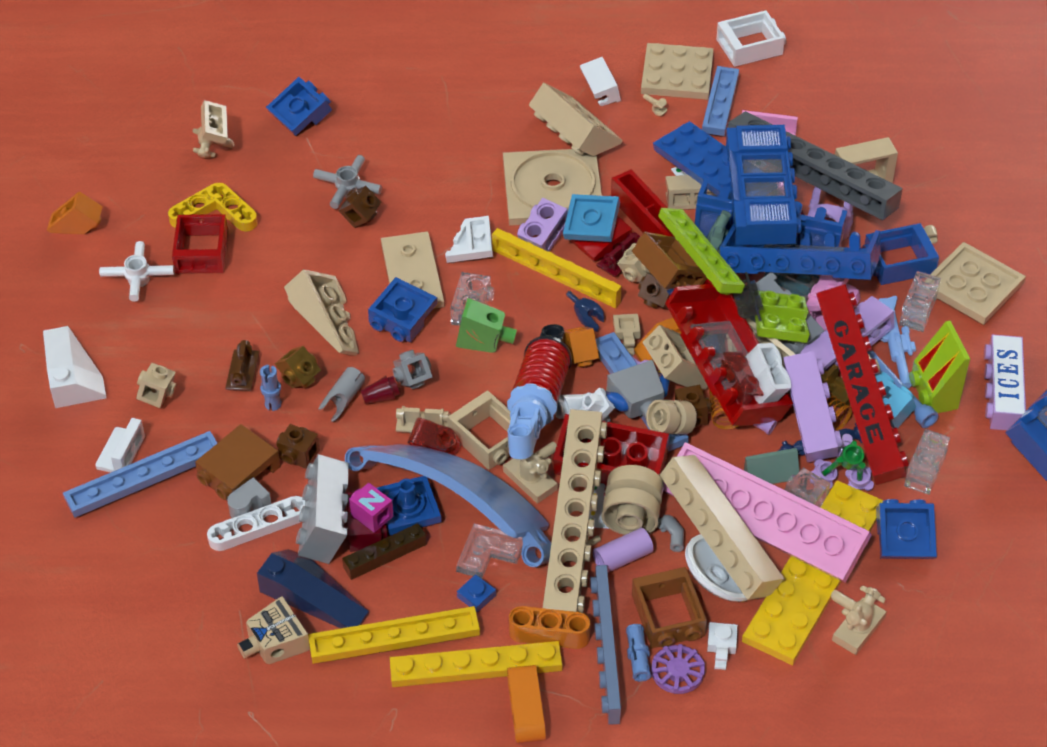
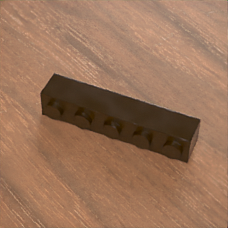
[342,523,427,580]

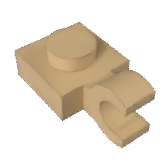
[613,314,641,355]

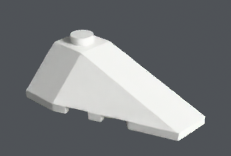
[43,326,107,408]

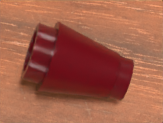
[360,376,400,404]

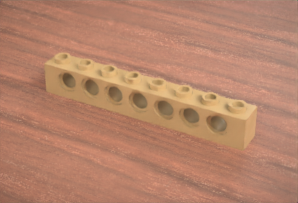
[543,409,607,613]

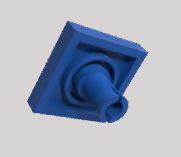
[377,476,441,536]

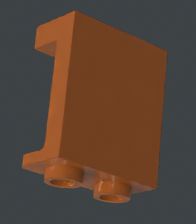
[195,424,280,500]

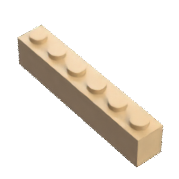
[660,455,784,600]

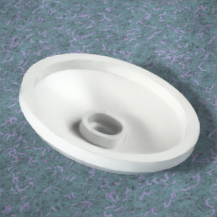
[685,534,747,601]

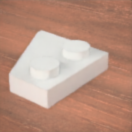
[445,216,493,263]

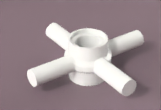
[99,241,175,302]

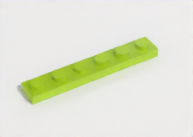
[658,208,745,295]

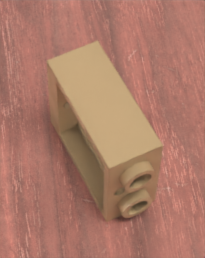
[835,137,898,183]
[642,325,708,392]
[448,390,511,470]

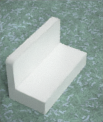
[95,418,145,473]

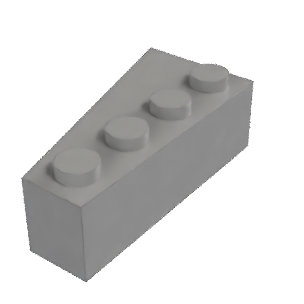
[296,454,348,564]

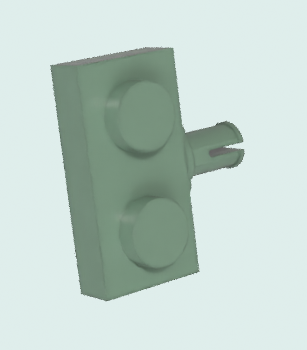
[707,210,731,254]

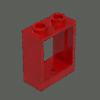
[172,214,228,273]

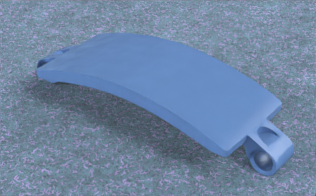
[345,444,551,567]

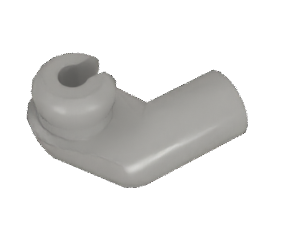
[657,515,684,552]

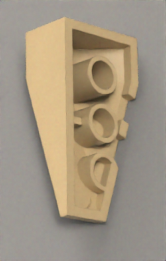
[284,269,359,356]

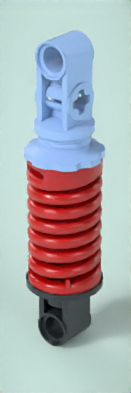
[507,324,572,459]

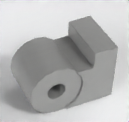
[227,477,271,518]

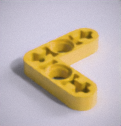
[168,183,258,232]

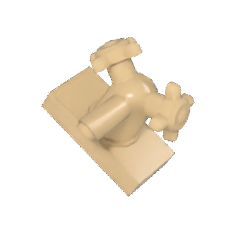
[193,100,234,158]
[503,442,558,504]
[831,586,887,655]

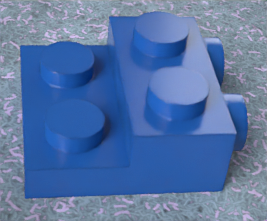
[266,77,332,136]
[368,277,438,343]
[876,499,937,559]

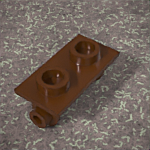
[225,340,259,391]

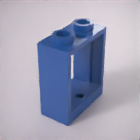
[862,223,939,285]

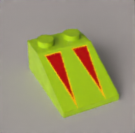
[909,320,970,413]

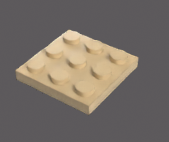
[641,43,714,100]
[921,242,1026,325]

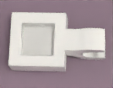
[707,622,738,670]

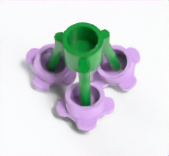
[809,434,874,491]

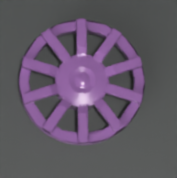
[651,644,705,694]

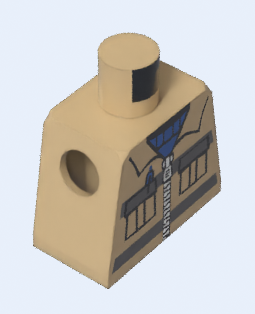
[237,597,310,664]

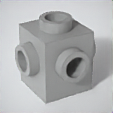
[392,350,432,389]

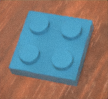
[563,194,620,242]

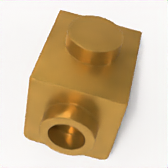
[820,364,850,408]

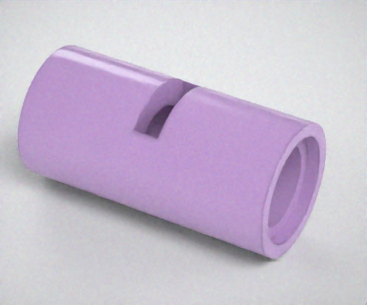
[592,528,653,573]

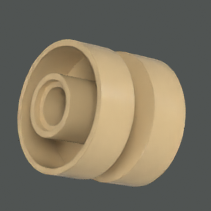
[601,465,664,535]

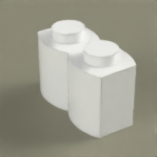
[742,343,791,404]

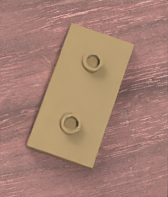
[381,231,444,309]

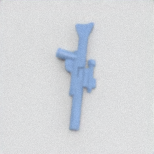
[879,295,916,388]

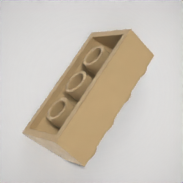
[529,82,623,156]

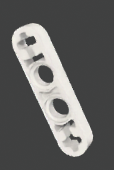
[207,496,305,551]

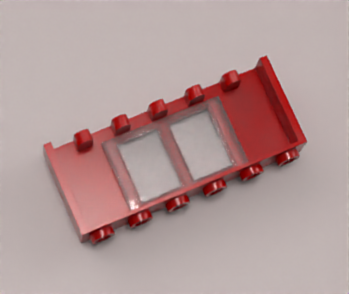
[665,284,793,426]

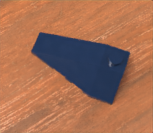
[257,549,369,628]

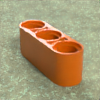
[509,606,590,649]
[507,665,546,743]

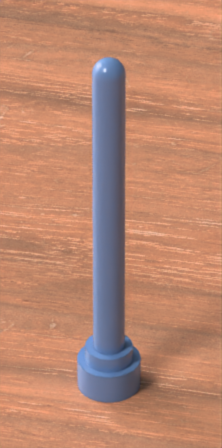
[867,350,939,428]

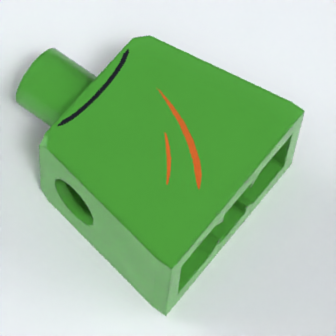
[456,298,517,353]

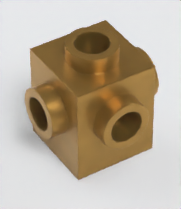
[275,346,321,388]

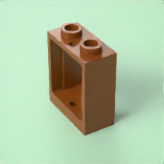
[632,232,707,289]
[632,567,707,649]

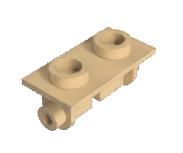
[396,406,450,435]

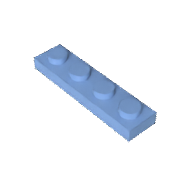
[702,66,739,136]

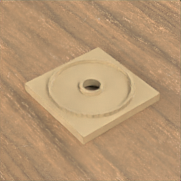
[503,149,602,226]

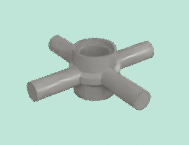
[313,155,382,209]

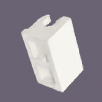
[579,57,621,106]

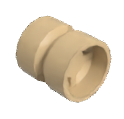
[646,400,696,435]

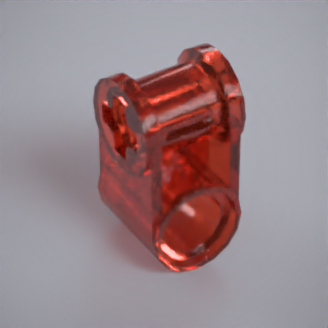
[407,418,461,455]

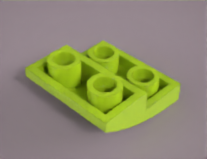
[754,290,810,343]

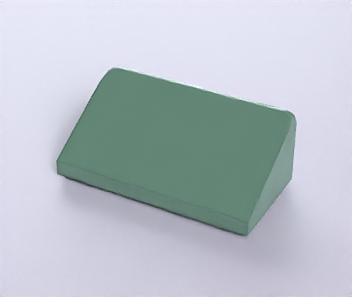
[744,448,799,484]

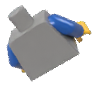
[602,360,670,419]

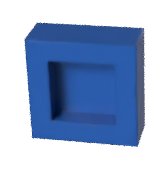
[457,574,496,613]

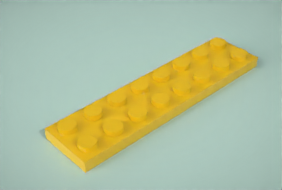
[742,480,883,666]

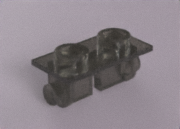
[732,272,764,321]

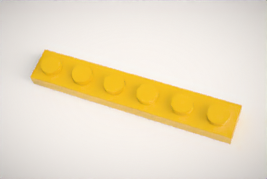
[492,228,622,309]
[308,606,480,664]
[390,641,562,687]

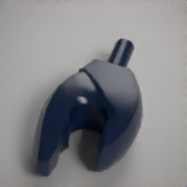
[566,291,605,332]

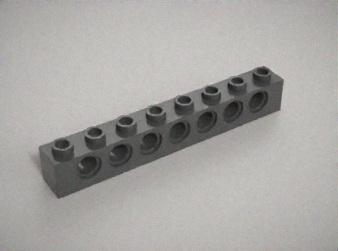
[728,111,903,220]

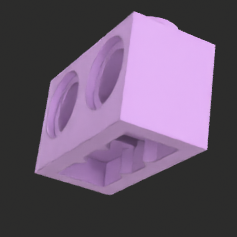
[517,198,568,252]

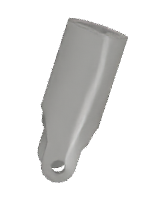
[318,367,365,422]

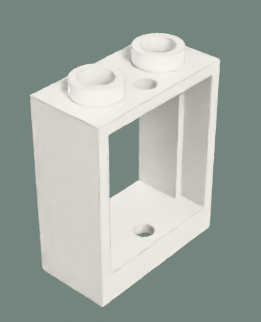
[716,11,786,67]

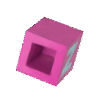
[349,483,394,533]

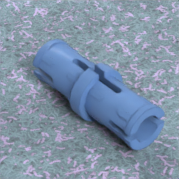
[260,365,281,411]
[626,624,651,682]

